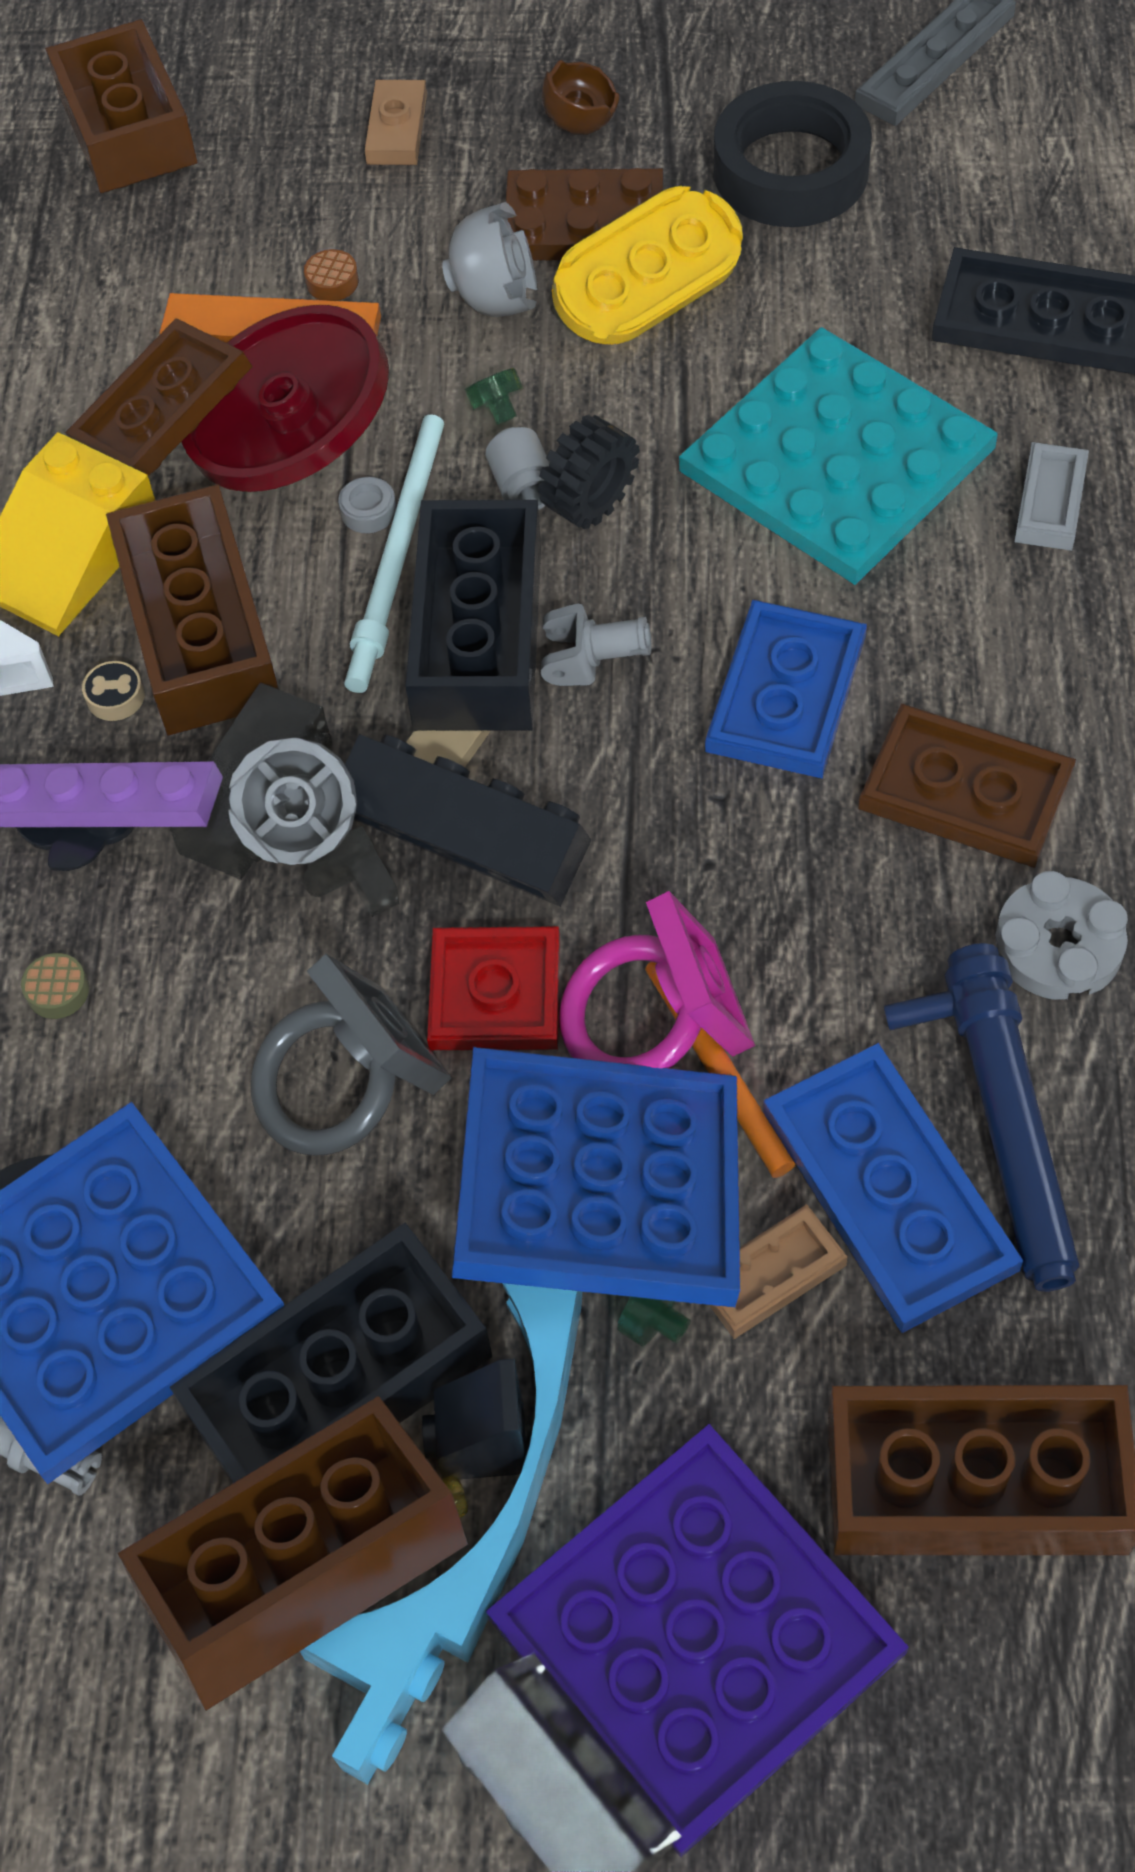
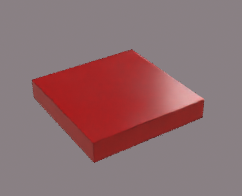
[427,926,560,1051]

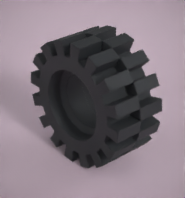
[538,415,640,529]

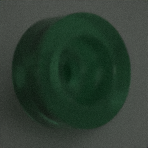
[465,368,524,425]
[617,1297,691,1346]

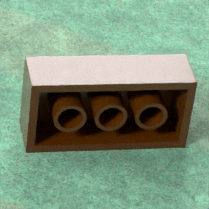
[106,484,283,736]
[828,1385,1135,1555]
[118,1396,468,1711]

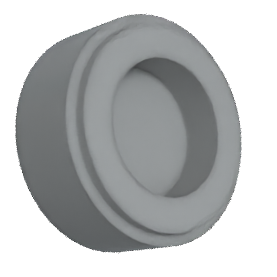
[338,477,396,533]

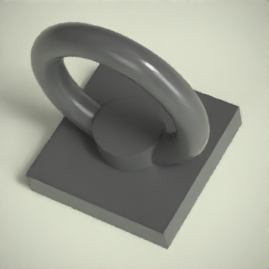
[251,954,452,1156]

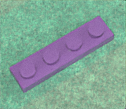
[0,761,223,827]

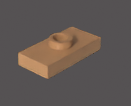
[365,80,427,165]
[709,1204,848,1339]

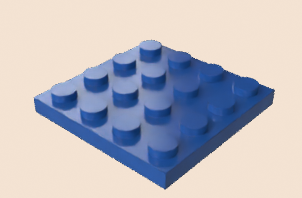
[452,1047,740,1307]
[0,1102,285,1484]

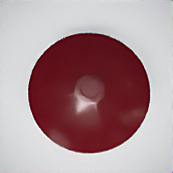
[182,305,389,492]

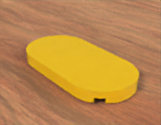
[552,186,743,344]

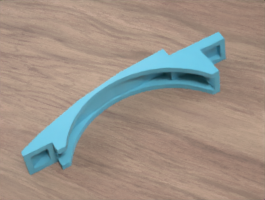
[300,1283,582,1785]

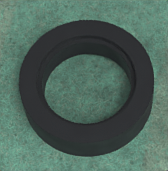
[714,81,872,227]

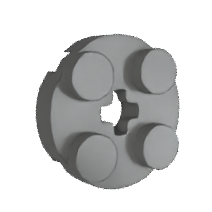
[995,871,1128,1000]

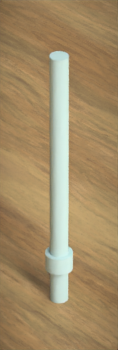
[344,415,444,693]

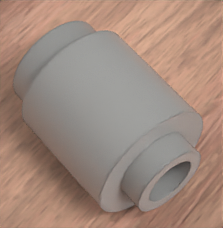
[486,427,550,510]

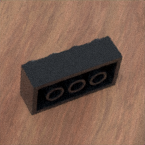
[405,499,541,731]
[170,1222,493,1483]

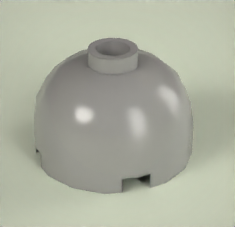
[442,202,537,317]
[228,737,357,865]

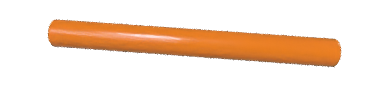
[645,961,795,1178]

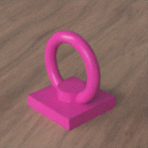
[559,891,756,1069]

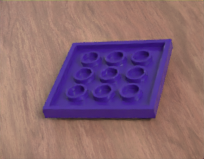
[486,1424,909,1857]

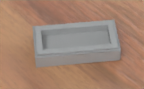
[1014,442,1089,551]

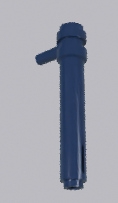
[884,943,1079,1292]

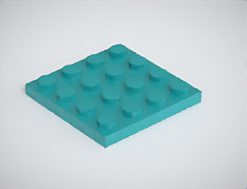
[679,327,998,585]

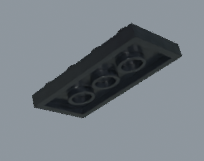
[931,247,1135,374]

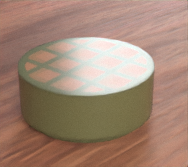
[21,953,89,1019]

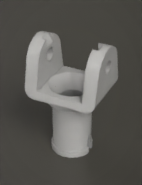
[541,603,652,686]

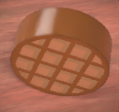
[304,249,359,301]

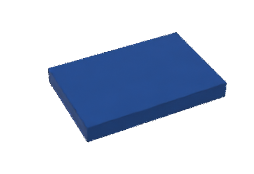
[705,600,867,779]

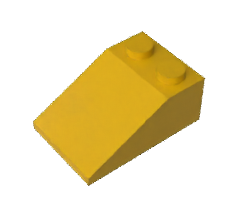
[0,432,155,637]

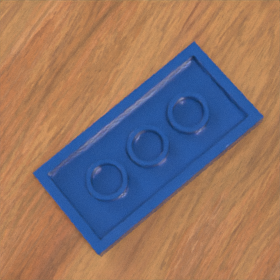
[763,1043,1023,1333]

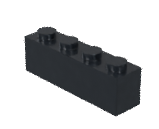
[345,734,591,907]

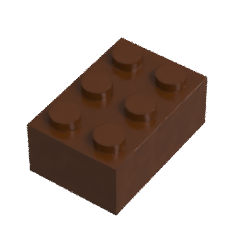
[45,19,198,193]

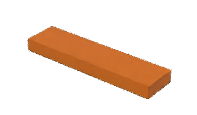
[160,293,381,343]

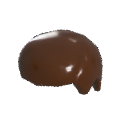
[542,60,620,135]

